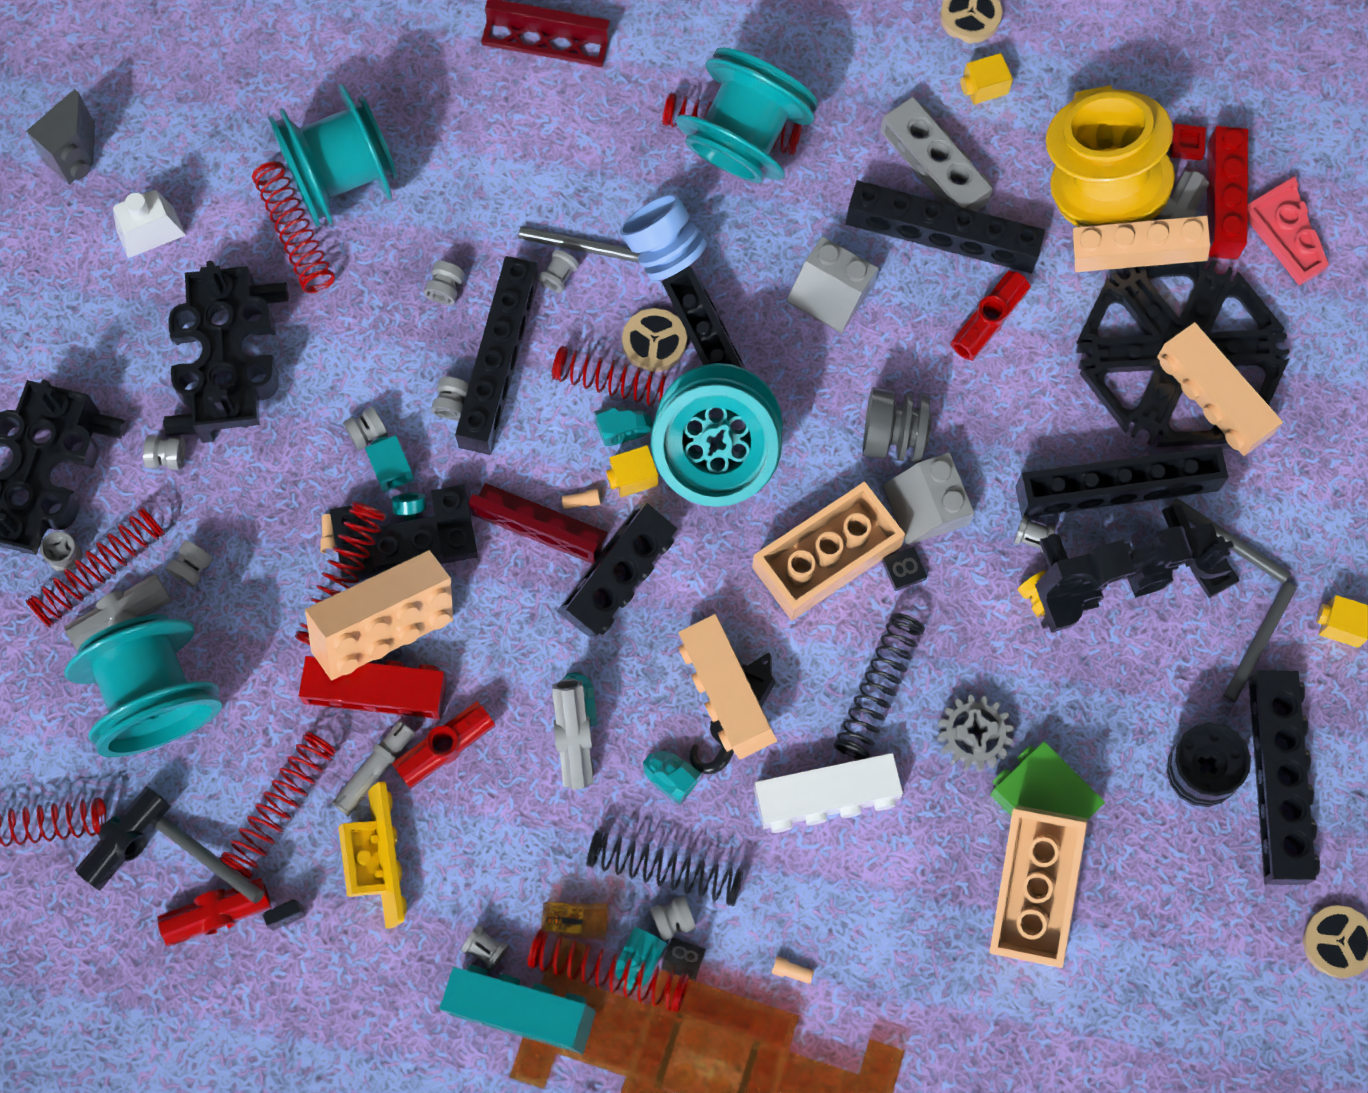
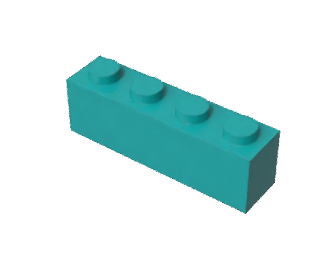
[439,964,596,1054]

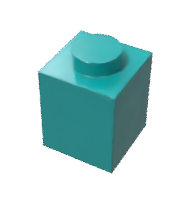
[365,435,414,493]

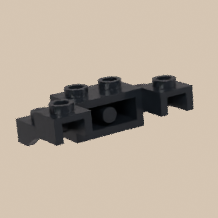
[330,484,478,583]

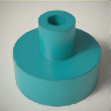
[391,492,427,521]

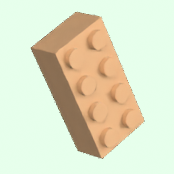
[752,481,905,621]
[305,550,453,681]
[989,805,1088,968]

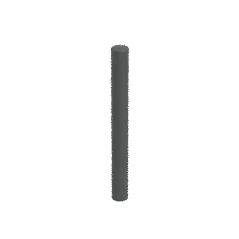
[518,226,640,263]
[1169,497,1291,584]
[1223,582,1297,703]
[154,816,264,903]

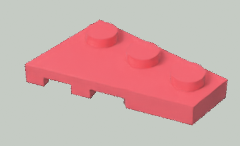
[1247,176,1329,286]

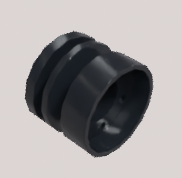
[1166,722,1251,807]

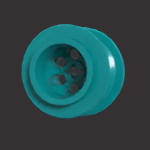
[675,47,819,183]
[268,83,398,228]
[651,363,783,507]
[64,614,222,758]

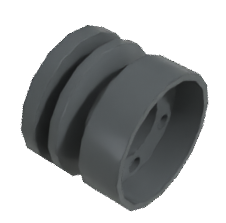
[862,387,932,463]

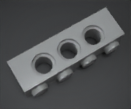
[880,97,993,211]

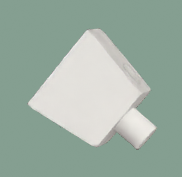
[113,190,185,258]

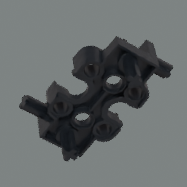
[163,261,289,443]
[0,380,127,555]
[1035,503,1234,633]

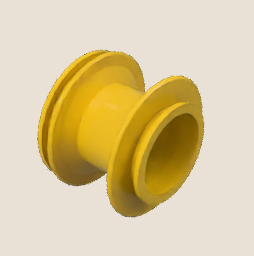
[1045,89,1175,227]

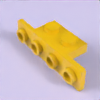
[338,781,407,929]

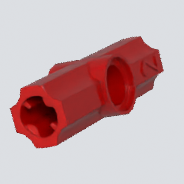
[950,270,1031,361]
[392,701,496,789]
[157,878,272,947]

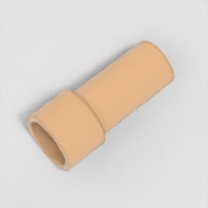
[562,488,601,509]
[320,514,337,553]
[771,956,814,984]

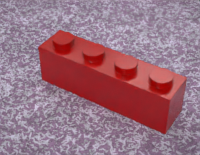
[1206,126,1248,260]
[298,656,447,720]

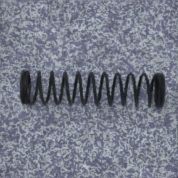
[834,613,925,760]
[586,829,744,907]

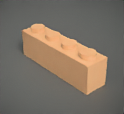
[1073,216,1210,272]
[1157,322,1283,456]
[678,614,777,760]

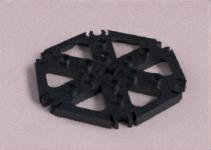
[1076,260,1290,447]

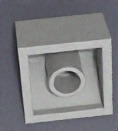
[786,236,878,334]
[883,452,974,546]

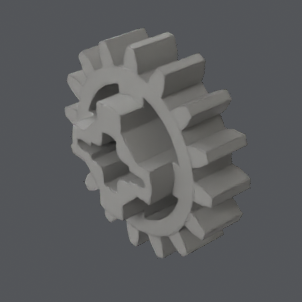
[937,695,1014,772]

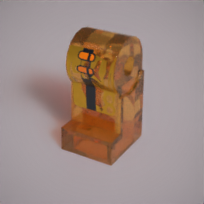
[541,902,609,941]

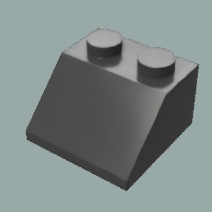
[26,89,95,185]

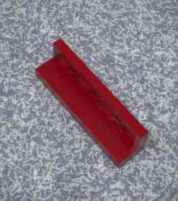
[481,0,611,68]
[468,483,608,564]

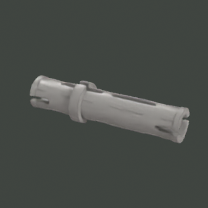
[331,720,416,817]

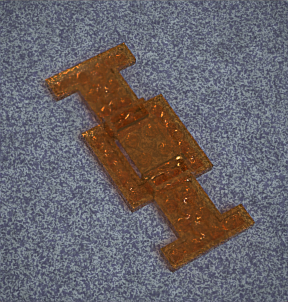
[509,936,905,1093]

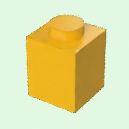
[960,53,1013,105]
[605,445,658,498]
[1316,595,1368,648]

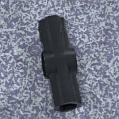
[75,786,171,891]

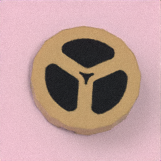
[940,0,1003,43]
[622,308,687,372]
[1303,905,1368,979]

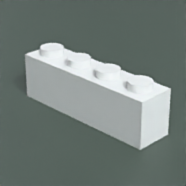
[754,753,903,833]

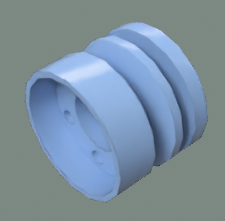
[620,194,707,281]

